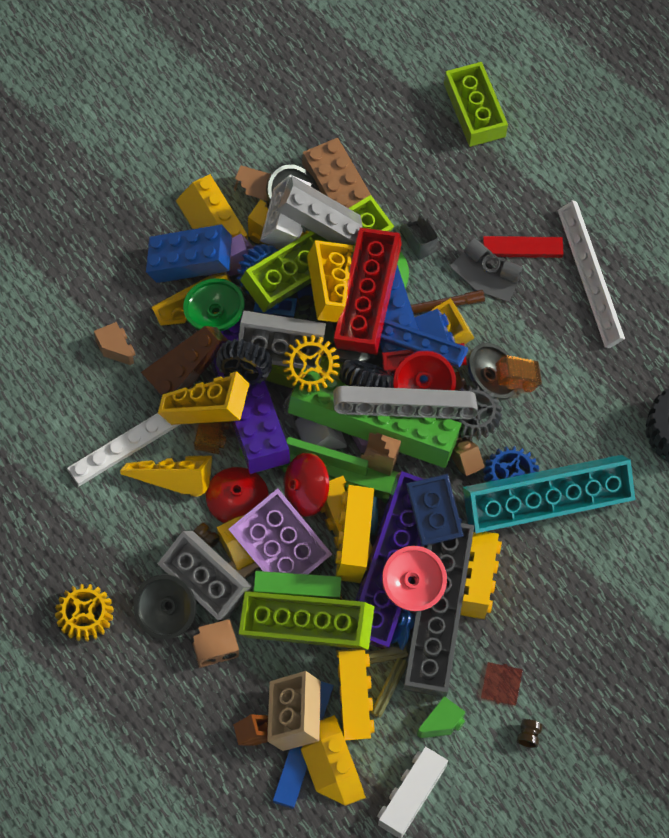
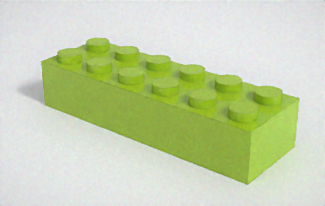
[239,591,375,650]

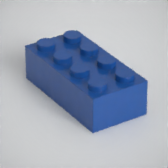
[146,224,232,283]

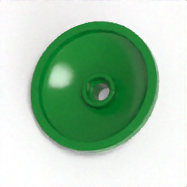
[183,278,245,332]

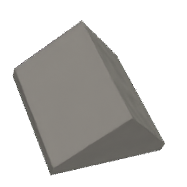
[295,417,347,450]

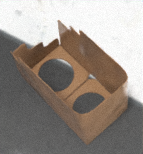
[234,165,271,208]
[361,433,401,476]
[193,620,239,668]

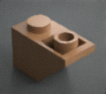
[94,322,135,365]
[451,434,485,476]

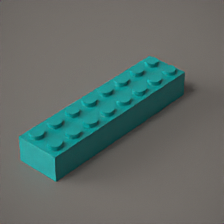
[463,455,635,533]

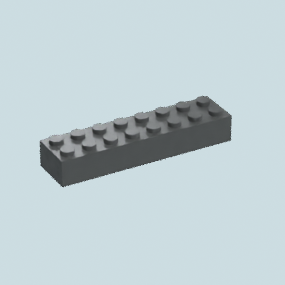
[403,523,474,697]

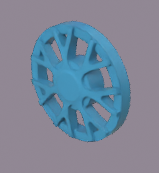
[370,496,378,536]

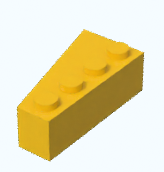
[307,240,353,322]

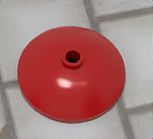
[393,351,456,391]
[283,453,329,517]
[206,467,269,523]

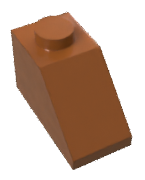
[233,714,268,746]

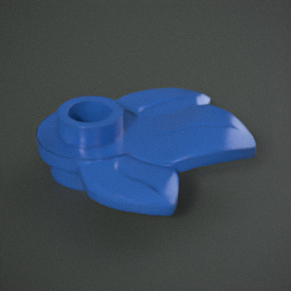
[390,610,415,650]

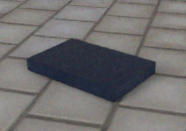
[406,474,464,547]

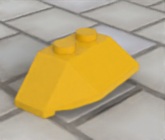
[301,715,366,806]

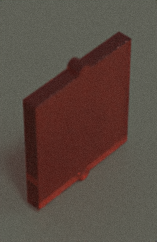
[481,662,523,706]

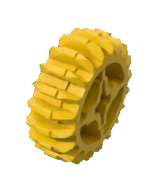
[283,335,340,392]
[55,584,114,642]

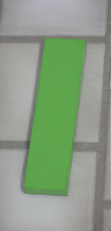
[287,437,369,476]
[254,571,341,600]

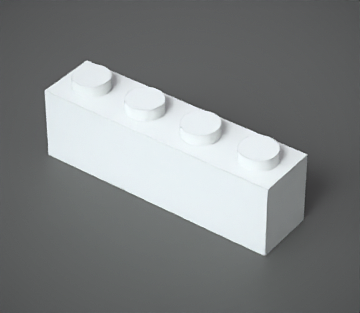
[377,746,448,838]

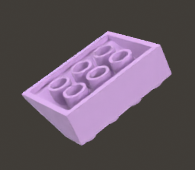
[229,488,332,574]

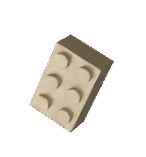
[267,671,321,751]

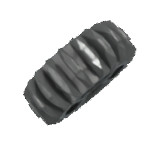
[452,385,502,441]

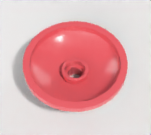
[382,546,447,611]

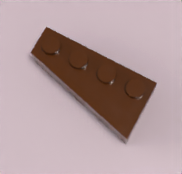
[141,326,228,395]

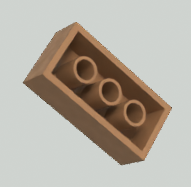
[302,138,372,208]

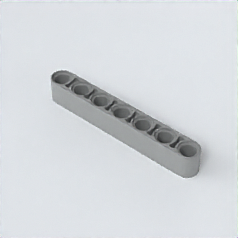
[333,386,478,419]

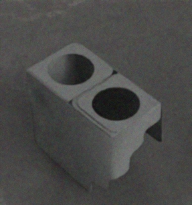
[400,214,438,260]

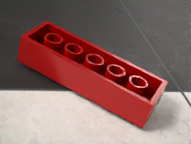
[334,227,402,355]

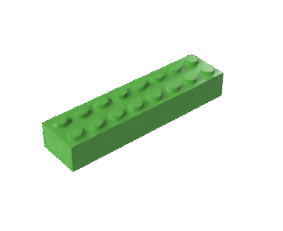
[288,369,462,468]

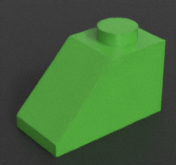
[417,696,465,738]

